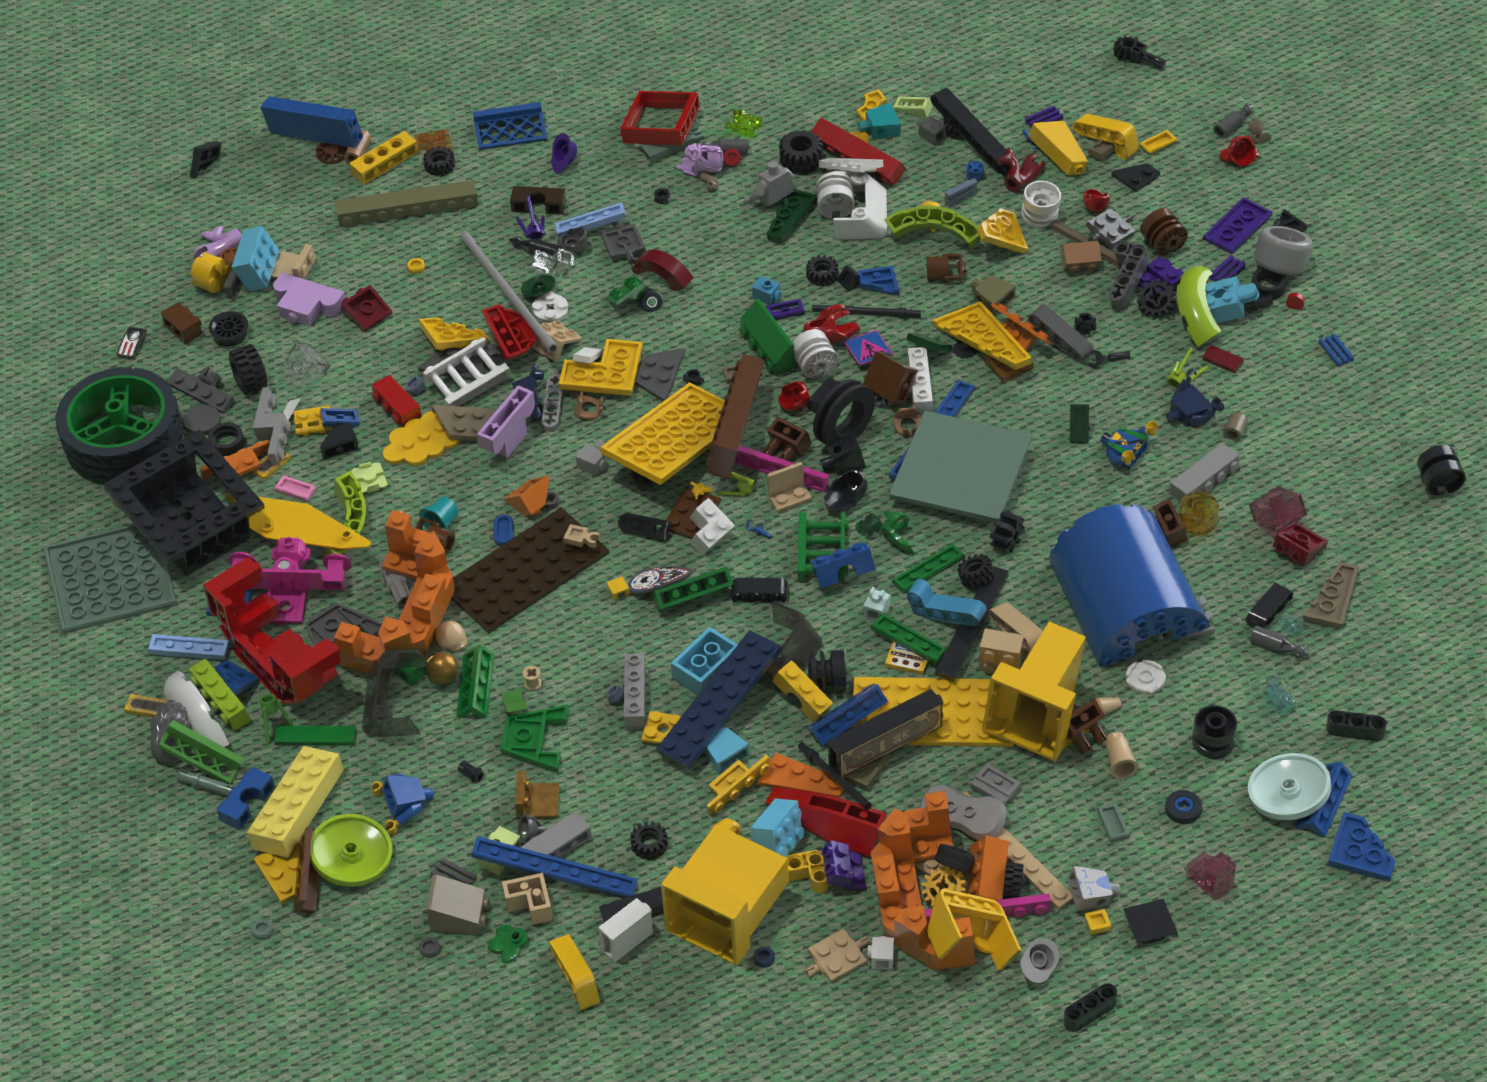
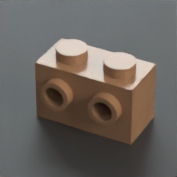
[1060,241,1102,272]

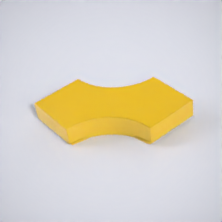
[856,89,887,121]

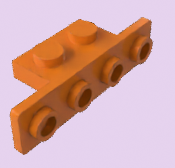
[991,303,1052,352]
[200,440,270,480]

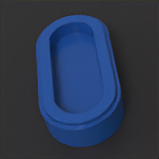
[494,515,513,546]

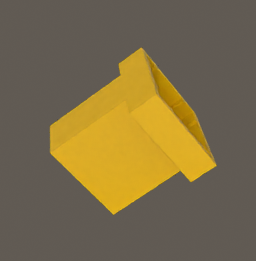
[982,621,1086,762]
[661,824,789,966]

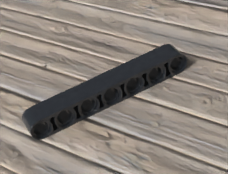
[930,88,1010,179]

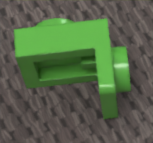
[501,689,527,715]

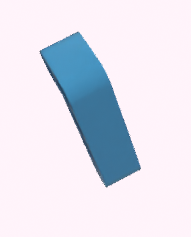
[906,579,987,626]

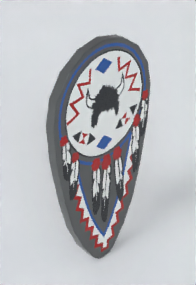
[628,566,692,594]

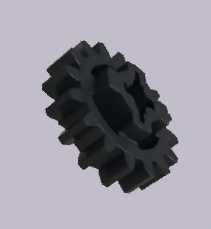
[1136,278,1176,318]

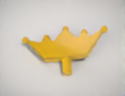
[690,481,713,499]

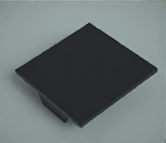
[1123,899,1178,944]

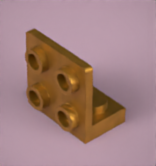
[515,771,559,818]

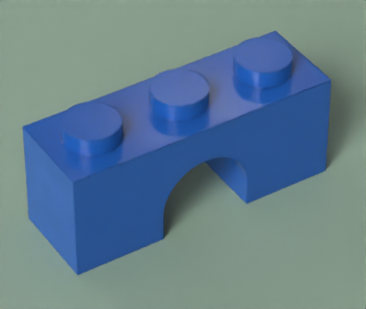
[811,543,876,588]
[217,767,275,830]

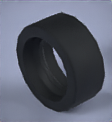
[1251,268,1287,299]
[208,422,245,457]

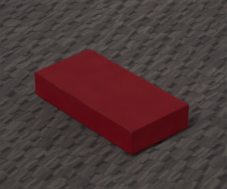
[1202,345,1244,374]

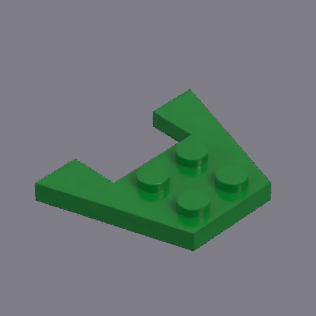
[501,704,569,773]

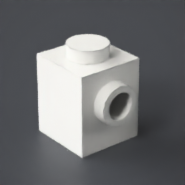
[868,936,894,970]

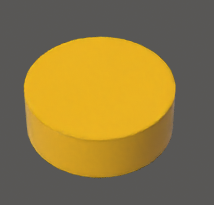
[407,258,425,274]

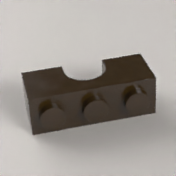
[510,186,566,214]

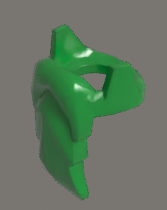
[881,511,914,554]

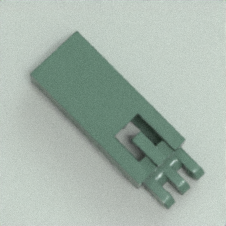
[640,126,705,163]

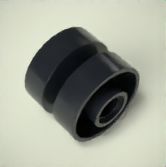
[1417,445,1466,496]
[1192,705,1237,759]

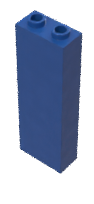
[260,96,363,148]

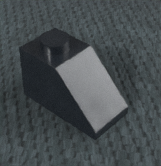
[320,423,359,460]

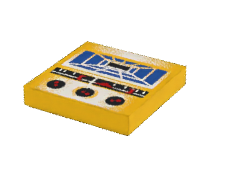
[885,642,928,675]

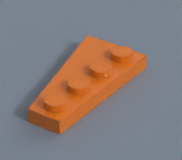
[757,753,848,798]

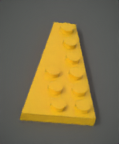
[932,301,1032,370]

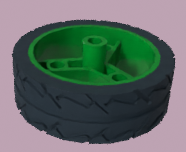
[55,367,184,482]

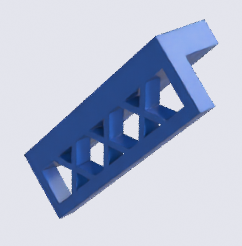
[807,683,888,746]
[1295,762,1352,837]

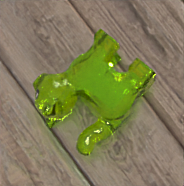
[725,109,762,138]

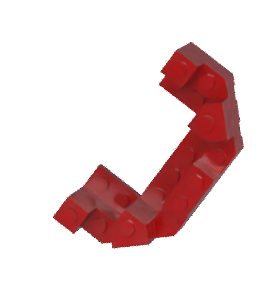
[203,557,341,704]

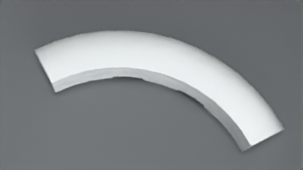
[164,671,229,747]

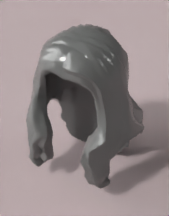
[150,700,191,763]

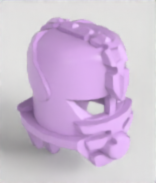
[676,143,724,176]

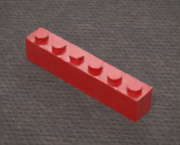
[811,117,906,185]

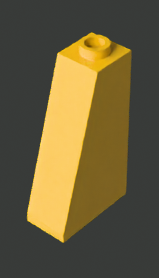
[1029,121,1088,176]

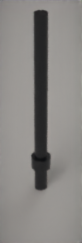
[812,305,921,319]
[798,742,872,810]

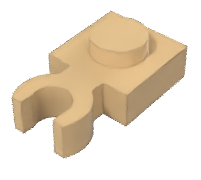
[563,524,600,548]

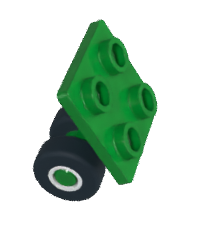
[606,277,662,312]

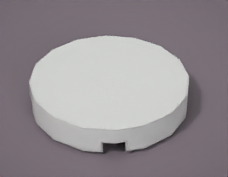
[1126,660,1166,694]

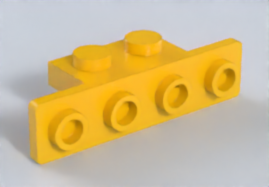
[707,755,770,816]

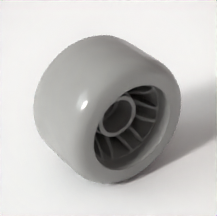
[1254,226,1313,275]

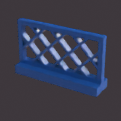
[473,102,547,150]

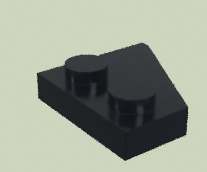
[190,140,222,179]
[1111,163,1160,192]
[1272,209,1307,232]

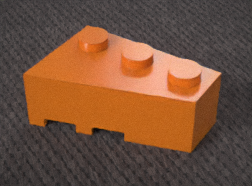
[970,836,1009,900]

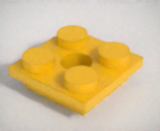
[641,711,681,744]

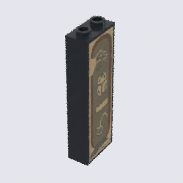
[828,688,944,777]

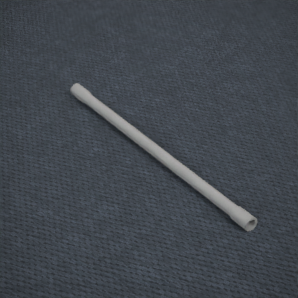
[460,231,558,353]

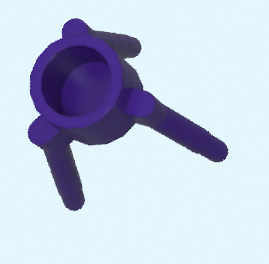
[516,195,545,240]

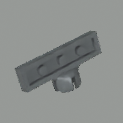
[167,367,235,414]

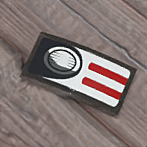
[117,326,147,360]

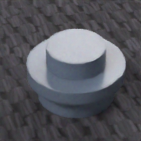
[606,685,624,704]

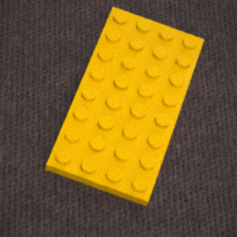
[600,382,749,485]
[852,677,1014,747]

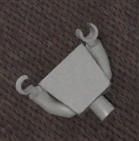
[744,161,794,206]

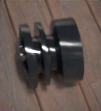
[808,650,847,692]

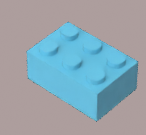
[231,226,279,291]
[671,626,738,695]
[750,799,804,857]

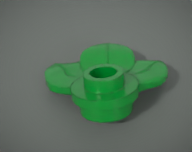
[488,925,528,963]

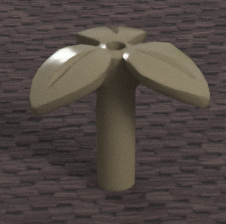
[1246,117,1271,144]

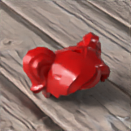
[1219,136,1260,166]

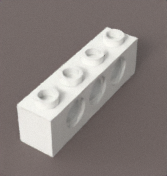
[908,347,933,416]

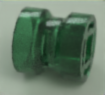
[855,513,882,539]

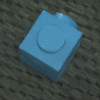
[752,276,781,305]

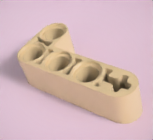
[988,602,1043,660]

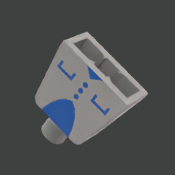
[1067,866,1120,911]

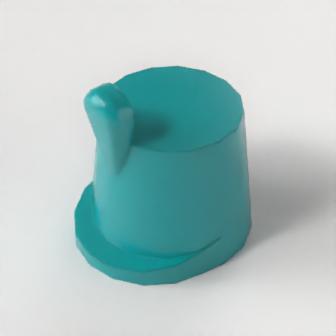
[419,496,459,529]

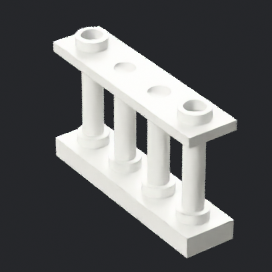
[423,337,509,406]

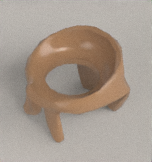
[574,391,603,420]
[893,406,921,437]

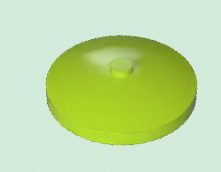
[310,814,392,887]

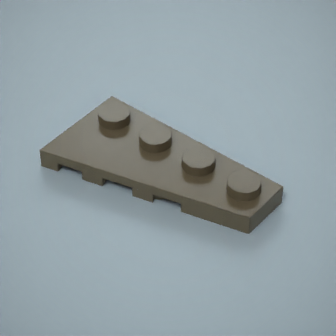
[1303,562,1359,629]

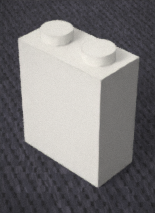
[598,898,653,962]

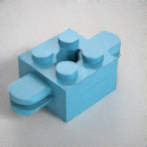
[1205,276,1259,323]

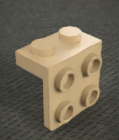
[271,244,316,279]

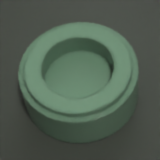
[251,919,273,940]

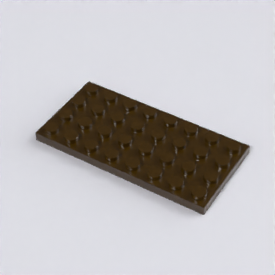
[451,507,609,634]

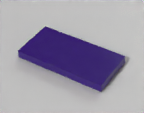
[1202,197,1273,255]

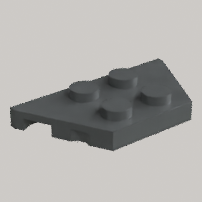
[418,348,485,381]
[635,348,685,402]

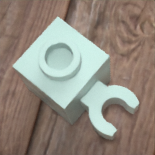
[863,587,890,620]

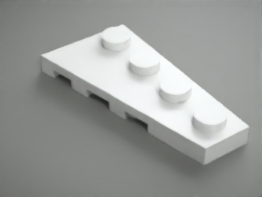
[818,158,883,172]

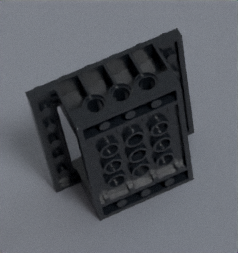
[103,429,265,576]

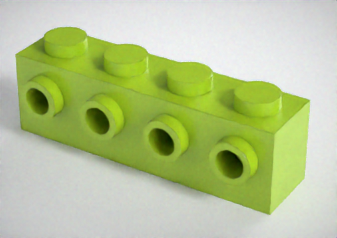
[189,658,251,730]

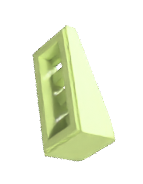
[893,97,932,118]

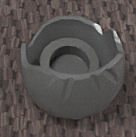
[557,226,588,253]

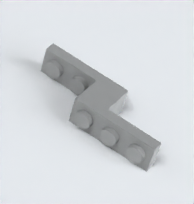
[253,387,290,466]

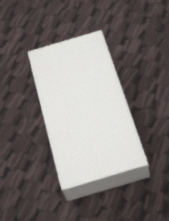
[573,347,602,364]

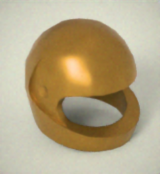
[426,652,458,685]

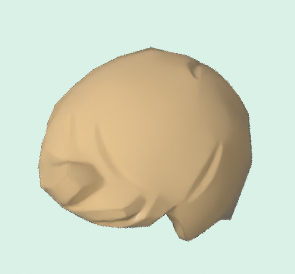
[435,620,468,652]

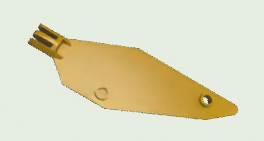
[225,493,371,549]

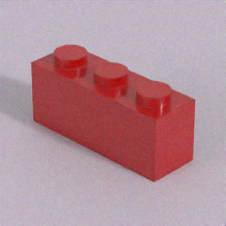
[371,375,422,427]

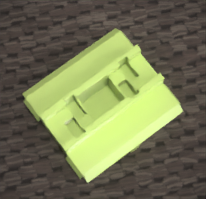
[351,462,388,494]

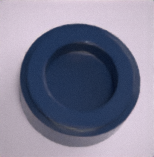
[754,947,775,968]

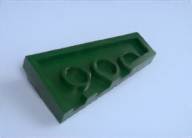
[767,189,817,243]

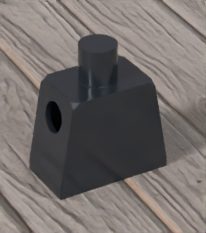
[819,433,866,475]

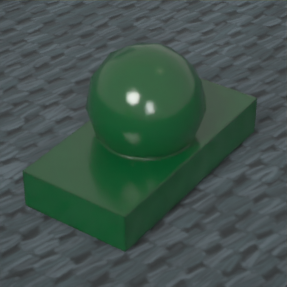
[1070,404,1089,442]

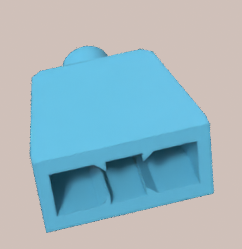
[704,727,749,774]

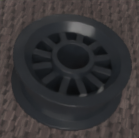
[209,311,248,346]

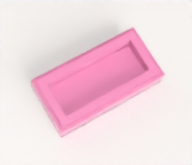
[274,475,316,502]

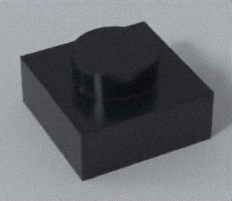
[837,265,860,290]

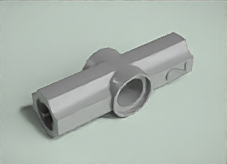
[379,557,410,608]

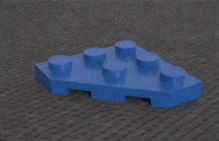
[1328,812,1395,882]

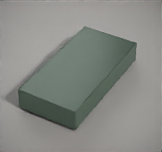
[1097,803,1130,843]

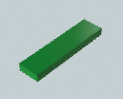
[892,543,965,594]
[871,613,947,665]
[274,726,356,745]

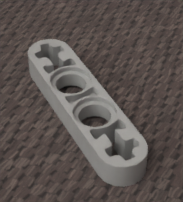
[542,374,563,432]

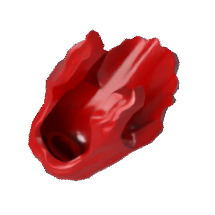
[803,304,861,343]

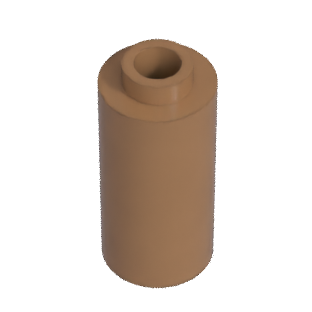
[344,129,371,163]

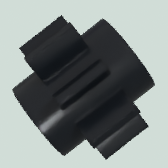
[1074,313,1096,335]

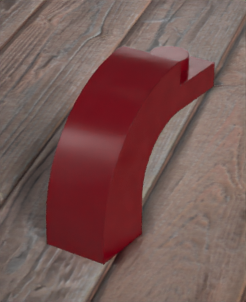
[631,249,694,291]

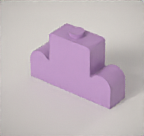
[273,273,346,326]
[477,386,535,457]

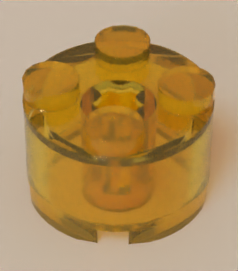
[1179,491,1219,536]

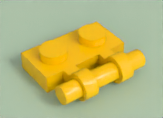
[293,405,333,436]

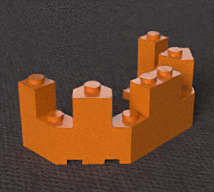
[334,510,455,675]
[870,791,976,970]

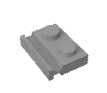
[970,763,1021,805]

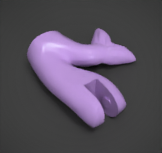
[193,226,242,258]

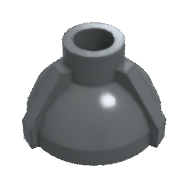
[517,814,544,844]

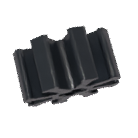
[989,511,1025,553]

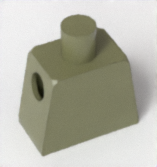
[970,275,1016,315]

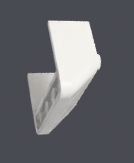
[833,171,887,239]

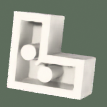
[689,498,735,555]

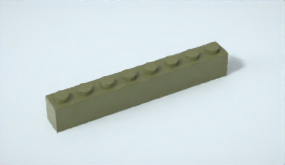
[335,180,478,226]

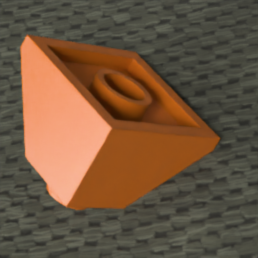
[504,475,549,517]

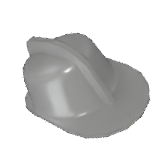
[1020,937,1059,983]

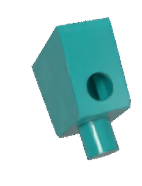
[858,103,901,139]

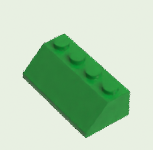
[739,298,795,376]

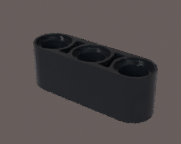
[731,578,788,603]
[1246,583,1293,628]
[1326,710,1387,741]
[1063,983,1117,1032]

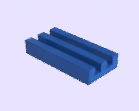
[1318,333,1354,367]
[319,408,360,427]

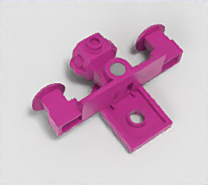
[228,537,352,624]

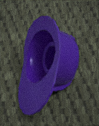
[551,133,577,173]

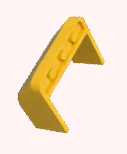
[927,889,1022,971]

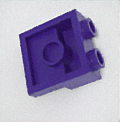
[1137,257,1184,301]
[822,840,866,892]

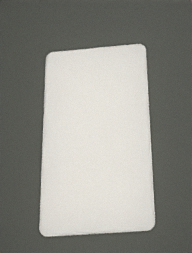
[283,399,300,420]

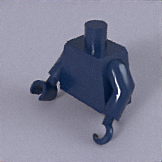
[511,364,544,420]
[1166,369,1224,427]

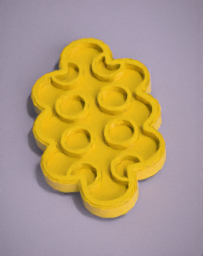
[383,411,460,466]

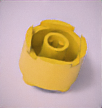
[190,252,231,293]

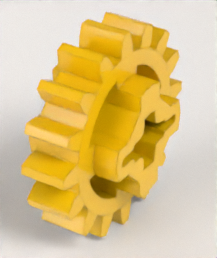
[921,865,967,908]

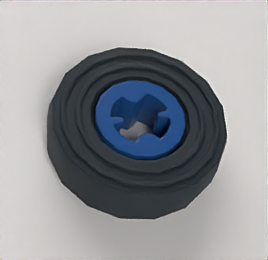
[1165,790,1202,824]

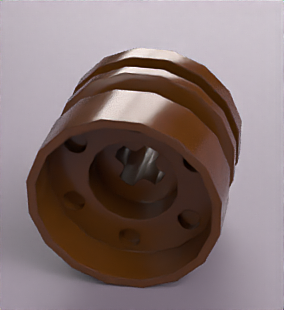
[1140,208,1188,256]

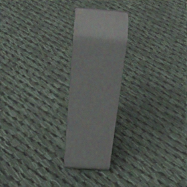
[1108,241,1149,310]
[1025,304,1094,364]

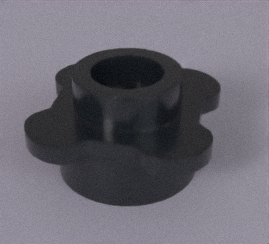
[683,369,704,385]

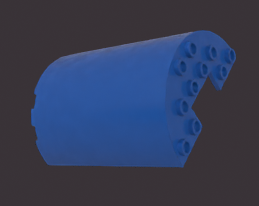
[1049,504,1210,667]

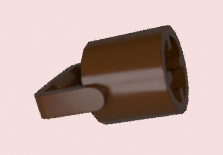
[926,254,965,281]
[415,518,455,555]

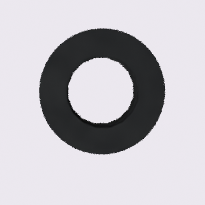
[813,379,875,446]

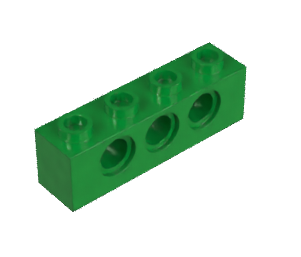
[651,566,733,611]

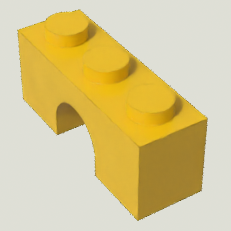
[773,660,833,722]

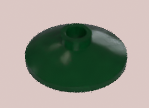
[521,275,556,297]

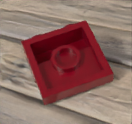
[340,285,392,332]
[1272,522,1328,565]

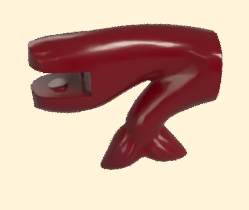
[998,147,1046,192]

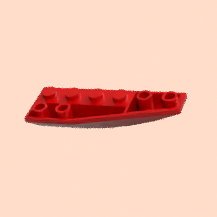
[765,787,887,859]

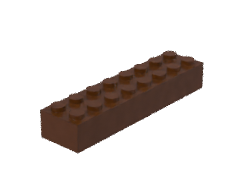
[706,354,764,479]

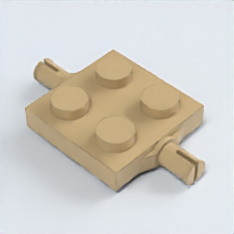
[805,928,870,983]

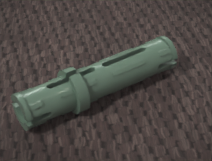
[177,769,236,797]

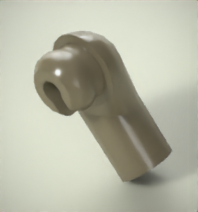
[700,172,718,191]

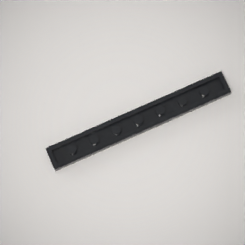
[935,566,1009,681]

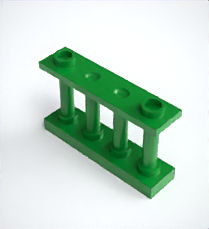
[797,512,849,582]

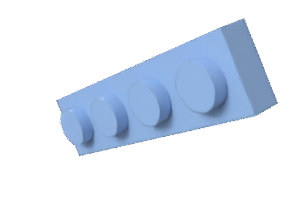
[555,203,626,237]
[148,634,230,660]

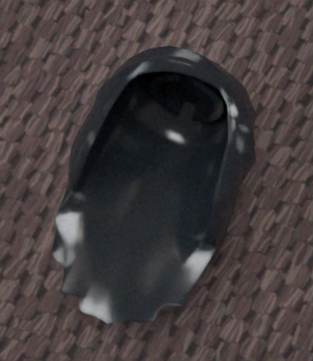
[824,469,868,512]

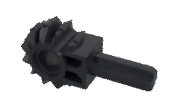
[1113,35,1166,68]

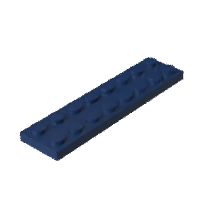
[656,630,782,769]

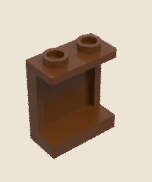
[863,351,918,404]

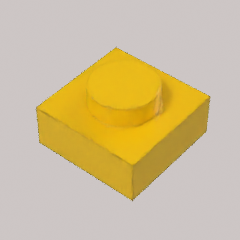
[1084,909,1111,935]

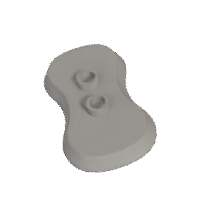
[919,784,1006,840]

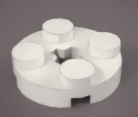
[532,291,568,323]

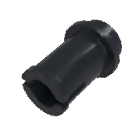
[458,760,484,782]

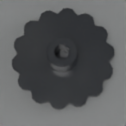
[952,341,978,359]

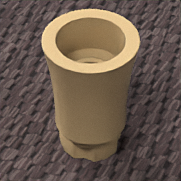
[1106,732,1139,778]

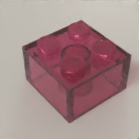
[1249,486,1308,533]

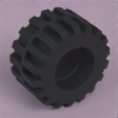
[779,130,823,175]
[229,344,267,394]

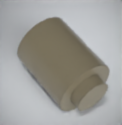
[1223,412,1248,441]

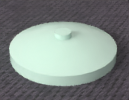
[1248,753,1331,820]

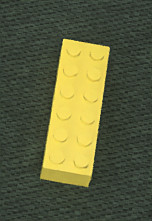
[247,746,344,858]

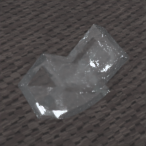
[532,248,575,278]

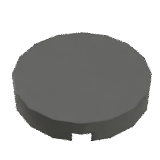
[183,405,221,435]

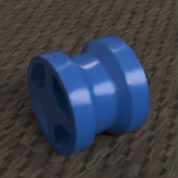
[966,161,984,181]

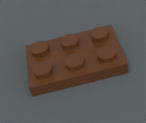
[666,486,721,540]

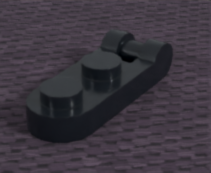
[618,513,672,540]

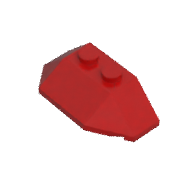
[482,304,536,360]

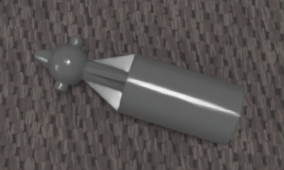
[1213,103,1254,138]
[697,139,749,155]
[1250,625,1309,658]

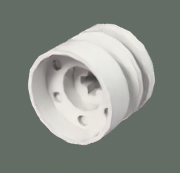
[816,172,854,218]
[1021,181,1061,228]
[793,329,838,379]

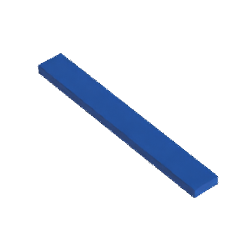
[889,380,975,481]
[471,836,638,898]

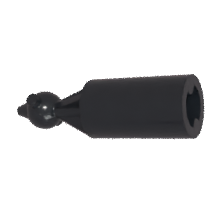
[509,237,561,261]

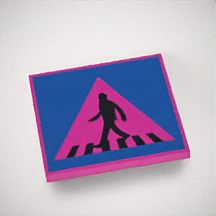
[844,330,893,367]

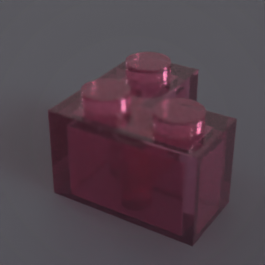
[1186,851,1236,901]

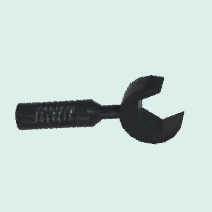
[1087,350,1131,367]

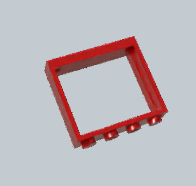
[619,90,700,146]

